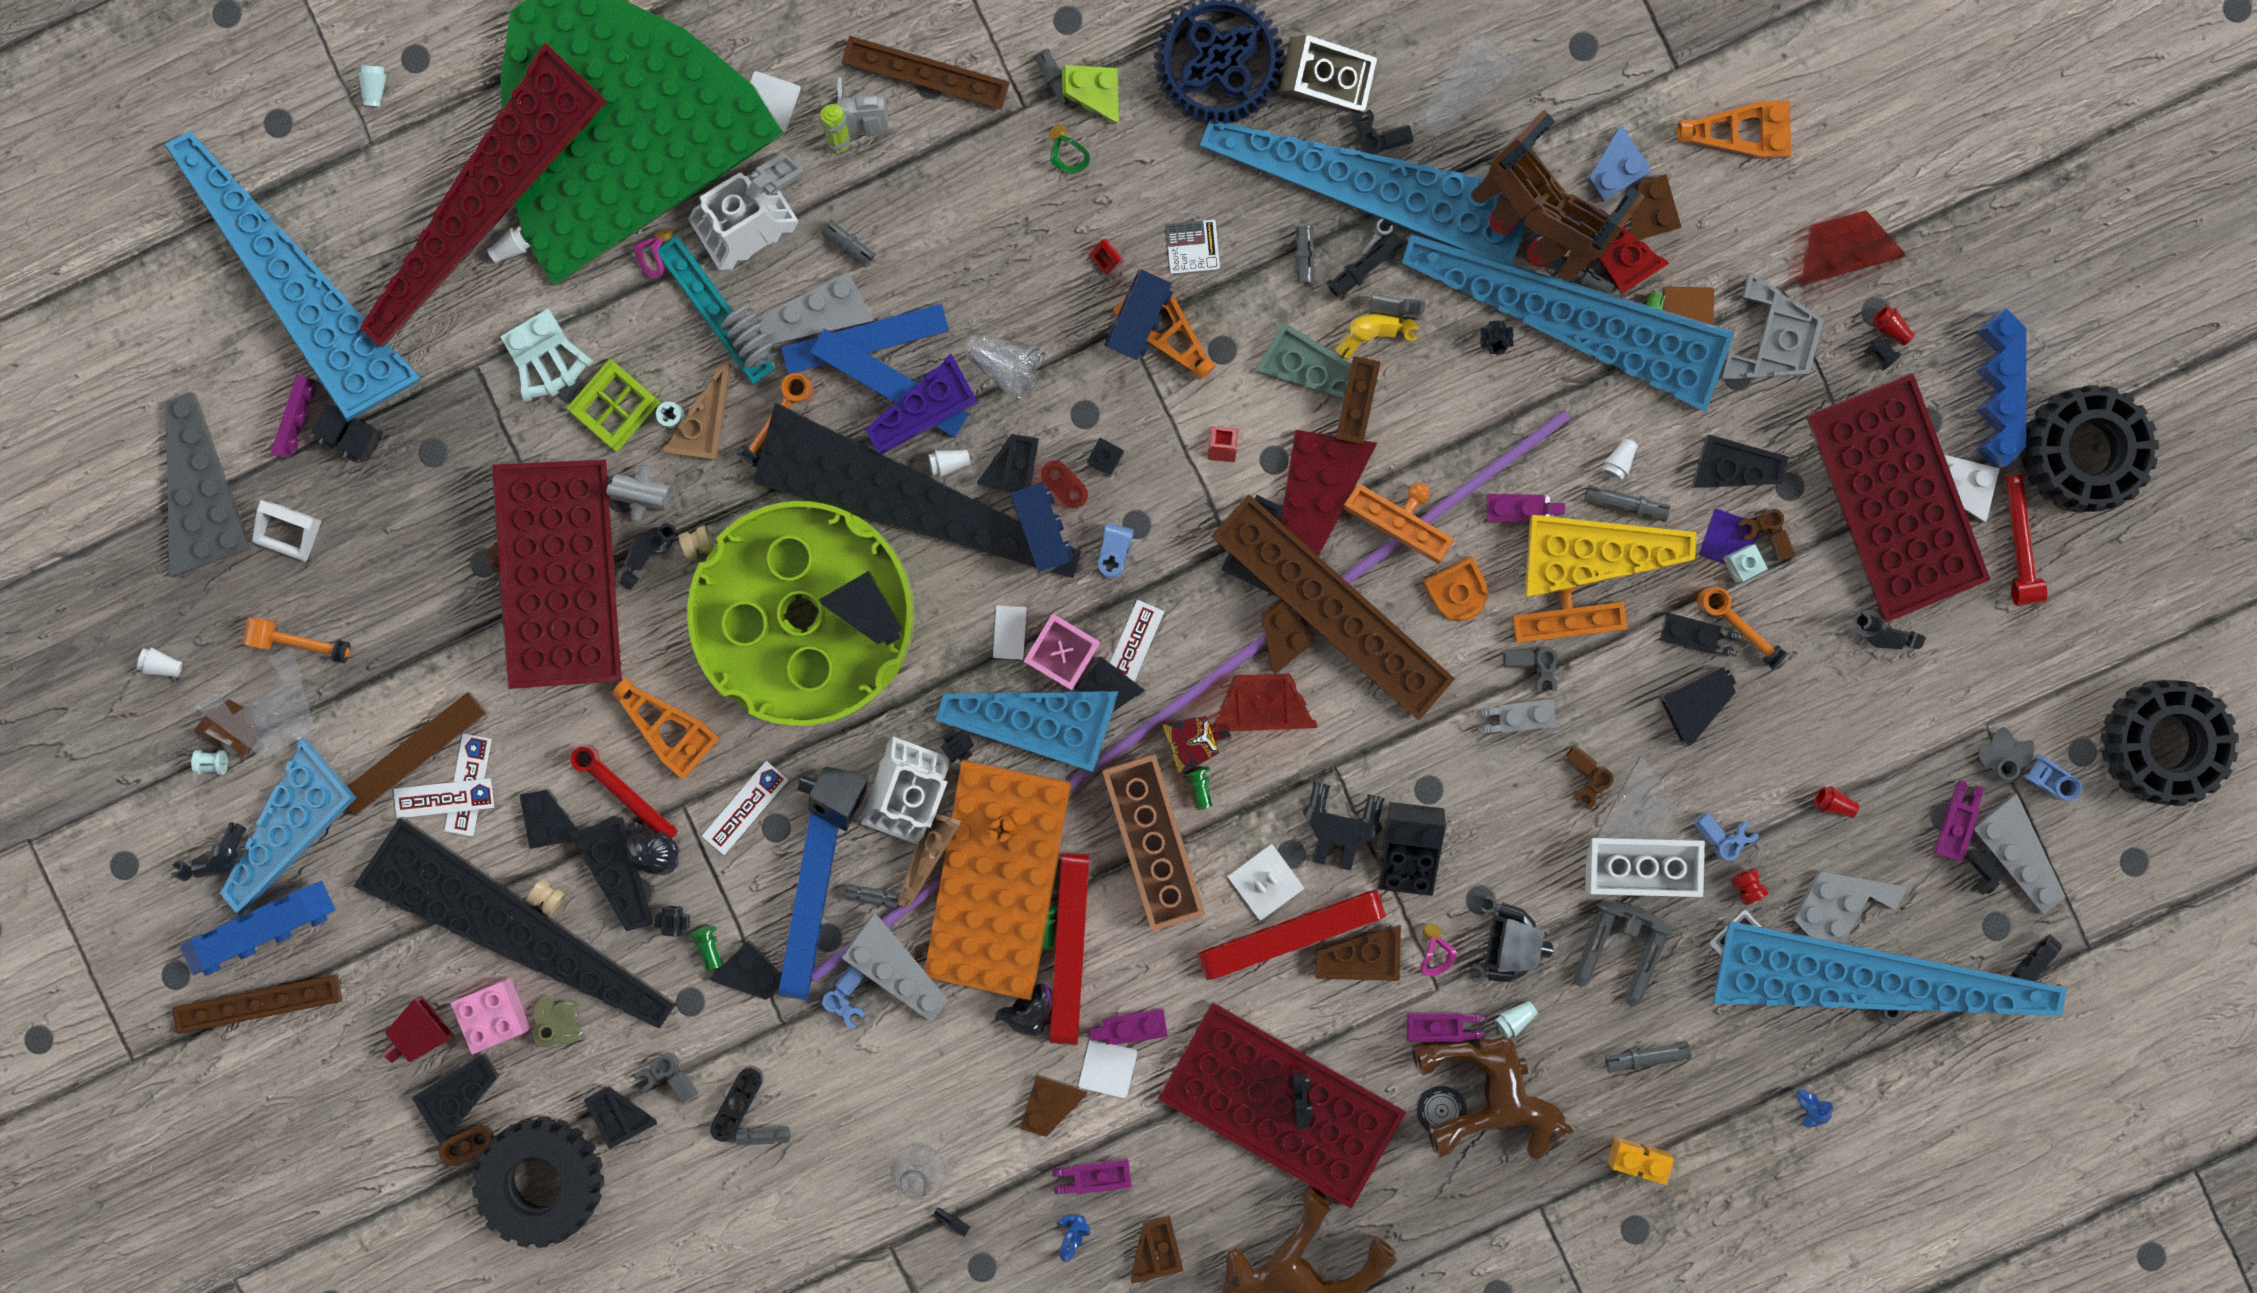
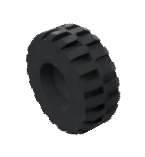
[2022,385,2159,513]
[2101,680,2239,806]
[472,1116,604,1248]

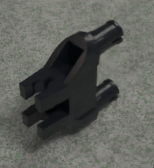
[1302,781,1385,871]

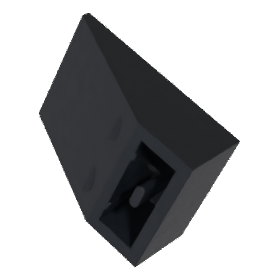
[1378,802,1446,896]

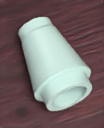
[358,65,387,106]
[1495,1001,1538,1038]

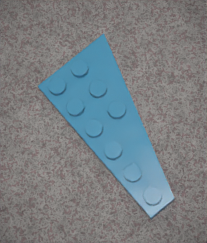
[936,691,1119,772]
[220,738,356,914]

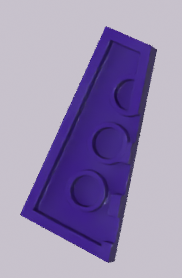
[866,354,978,455]

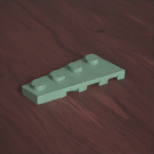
[1255,322,1379,398]

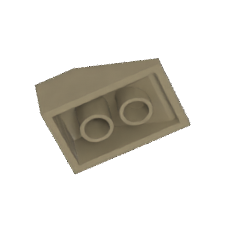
[1278,35,1377,113]

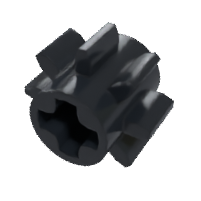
[1480,320,1514,355]
[940,729,975,763]
[654,905,690,937]

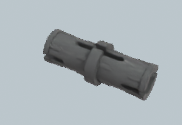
[1033,48,1071,106]
[821,219,876,268]
[1294,226,1316,283]

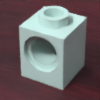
[1723,544,1768,583]

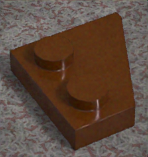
[1630,174,1682,241]
[1260,599,1316,674]
[1020,1074,1087,1137]

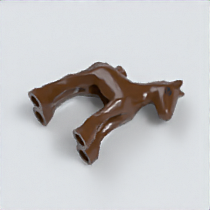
[1412,1037,1574,1160]
[1222,1185,1398,1293]

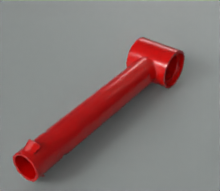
[2005,474,2048,606]
[570,745,678,839]

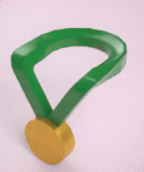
[1049,124,1090,174]

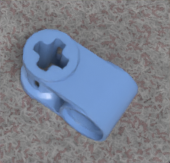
[1098,523,1134,578]
[2022,754,2082,801]

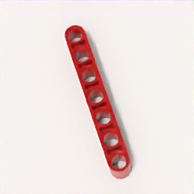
[1050,852,1090,1045]
[1197,889,1386,980]

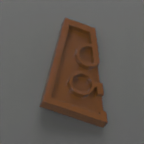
[1315,924,1401,981]

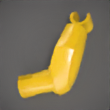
[1335,314,1419,360]

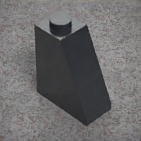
[819,571,904,646]
[1658,667,1736,746]

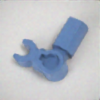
[1693,812,1759,861]
[822,964,866,1029]

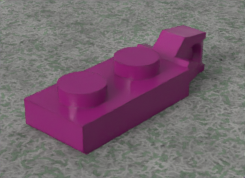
[1486,494,1565,523]
[1089,1008,1168,1045]

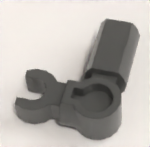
[1369,294,1426,320]
[1503,647,1558,692]
[634,1053,698,1104]

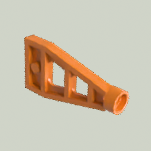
[1677,100,1791,159]
[1113,272,1216,381]
[611,678,721,780]

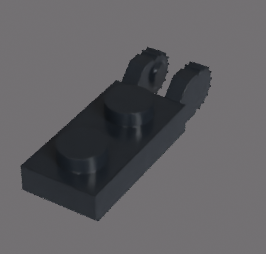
[1659,612,1742,657]

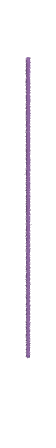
[812,410,1571,982]

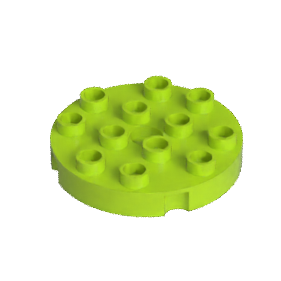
[687,501,915,726]

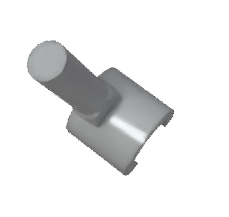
[1362,218,1393,255]

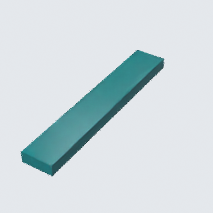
[658,234,776,385]

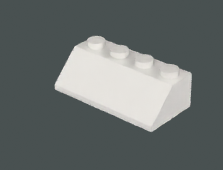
[1585,838,1705,897]

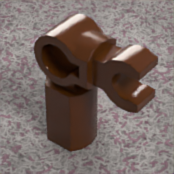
[1737,509,1796,562]
[1563,745,1614,810]

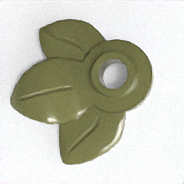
[533,995,583,1048]

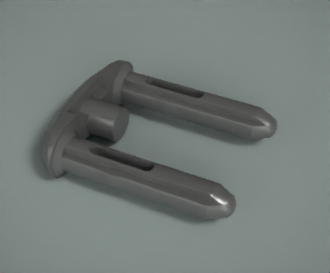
[1575,900,1673,1007]

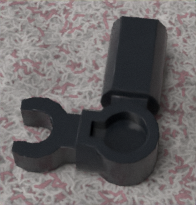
[1352,110,1414,155]

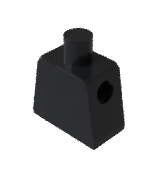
[798,766,868,832]

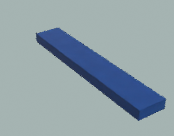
[781,304,949,374]
[810,328,969,438]

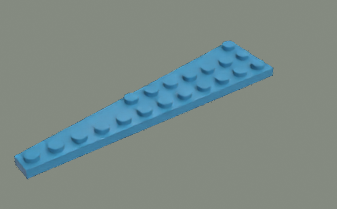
[1402,234,1734,412]

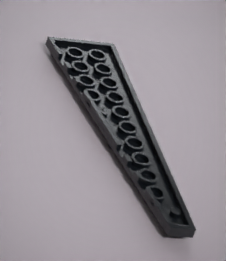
[753,402,1081,578]
[353,817,677,1029]

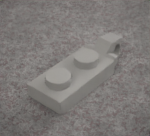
[745,152,804,199]

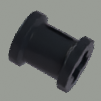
[1864,334,1902,371]

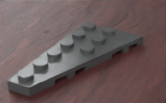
[166,392,251,577]

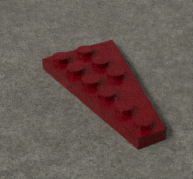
[1269,430,1377,595]

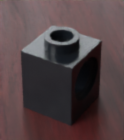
[1087,437,1125,477]

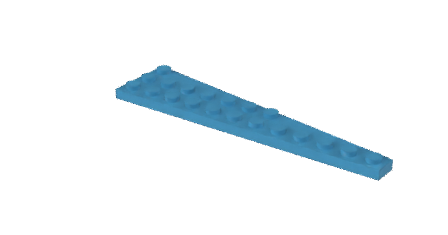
[1200,119,1526,264]
[165,131,421,422]
[1712,921,2067,1016]

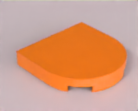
[1422,556,1488,621]

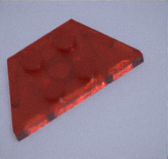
[1799,210,1906,287]
[1212,674,1317,733]

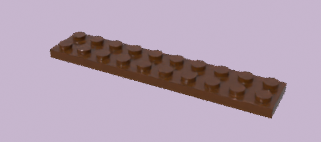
[1211,494,1455,720]

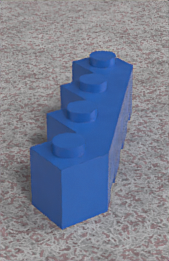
[1976,308,2026,468]
[179,880,336,976]

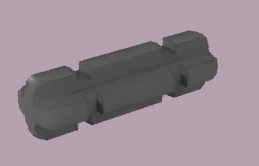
[844,884,899,909]
[735,1126,791,1146]

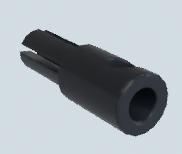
[933,1207,971,1237]

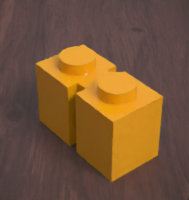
[1607,1137,1674,1185]

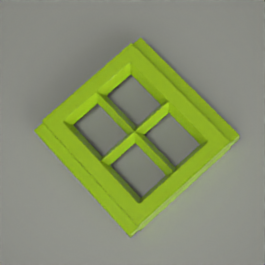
[567,358,661,452]

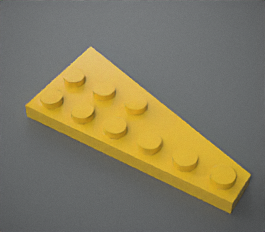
[1524,515,1697,599]

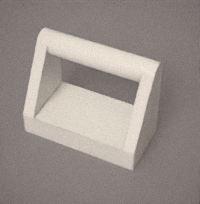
[252,500,321,562]

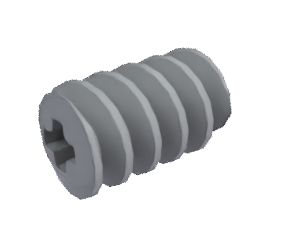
[721,304,778,368]

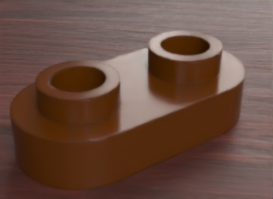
[439,1125,494,1166]

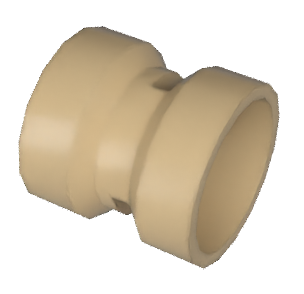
[678,525,715,560]
[526,878,566,917]

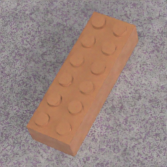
[1102,753,1205,932]

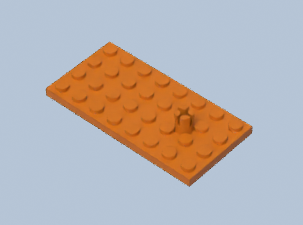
[925,760,1072,1000]

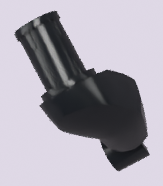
[620,523,676,590]
[1853,610,1926,650]
[171,822,246,881]

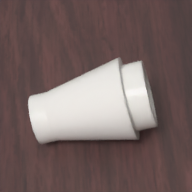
[487,227,530,263]
[1602,439,1638,482]
[928,449,970,477]
[137,648,183,678]

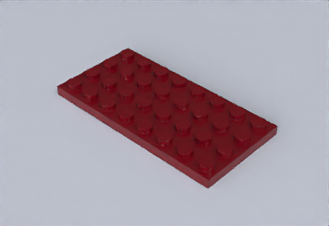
[1806,373,1991,622]
[492,459,622,689]
[1158,1001,1406,1209]

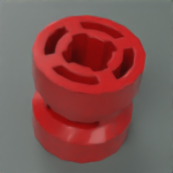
[1731,868,1769,905]

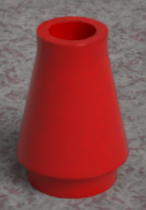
[1873,305,1915,346]
[1815,786,1859,818]

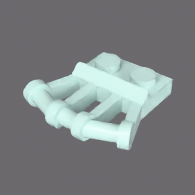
[501,309,593,402]

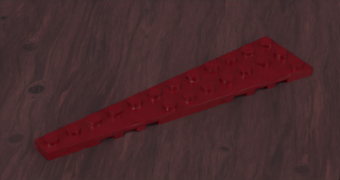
[360,42,608,347]

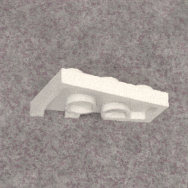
[1944,455,2000,523]

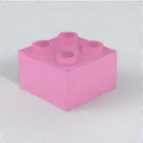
[1024,613,1101,690]
[451,978,531,1054]

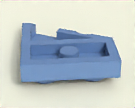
[1588,126,1651,202]

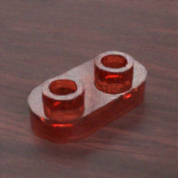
[1041,460,1088,509]

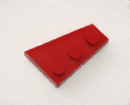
[1597,209,1670,295]

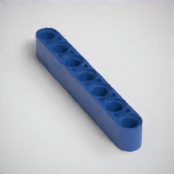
[779,813,839,1001]

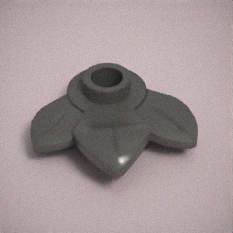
[1978,727,2034,783]

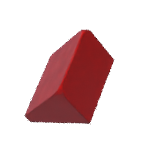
[1208,426,1238,462]

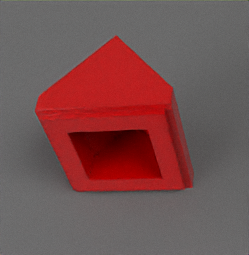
[1088,238,1125,276]

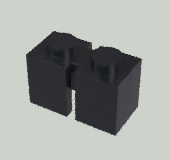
[311,403,384,463]

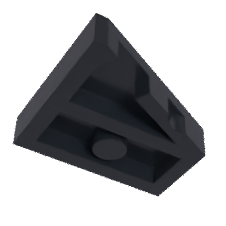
[977,434,1039,491]
[519,789,578,849]
[709,940,782,1000]
[1291,1068,1313,1129]

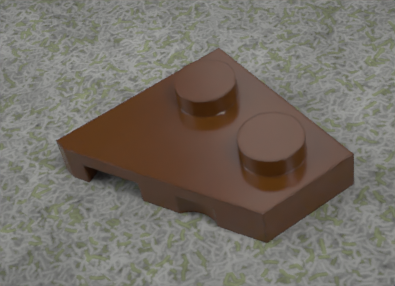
[1131,1215,1184,1284]

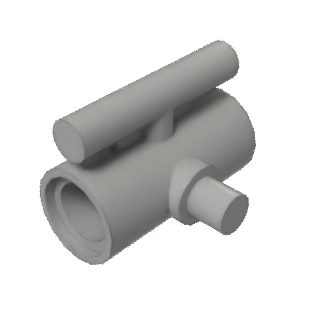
[607,464,671,521]

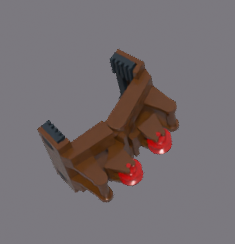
[1472,109,1645,280]

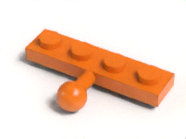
[1344,482,1454,565]
[1512,588,1627,644]

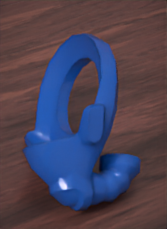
[1796,1089,1833,1128]
[1057,1214,1090,1263]

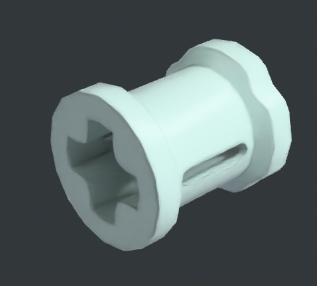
[656,402,686,429]
[191,750,228,775]

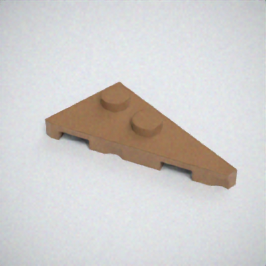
[663,362,731,460]
[897,814,961,908]

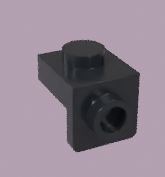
[1965,849,2004,895]

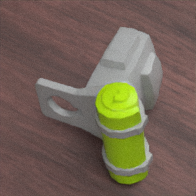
[820,77,888,154]

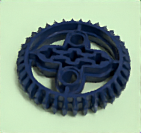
[1154,0,1285,124]

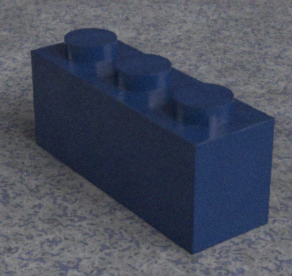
[1104,269,1173,360]
[1011,482,1073,575]

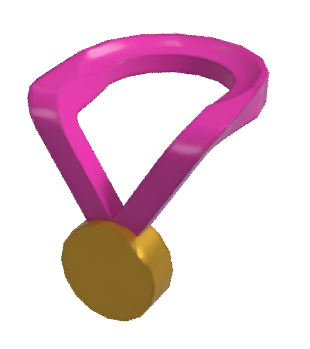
[633,228,673,279]
[1420,923,1457,976]

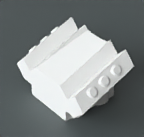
[688,171,799,270]
[861,737,949,844]

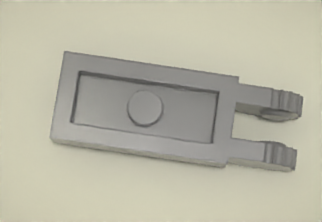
[1476,699,1557,734]

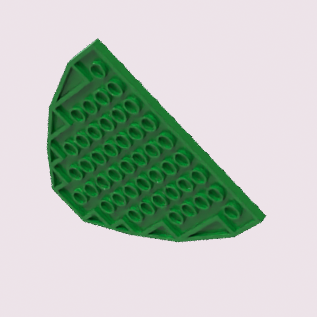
[501,0,785,285]

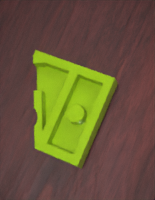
[1062,65,1119,124]

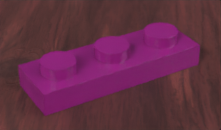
[271,374,316,459]

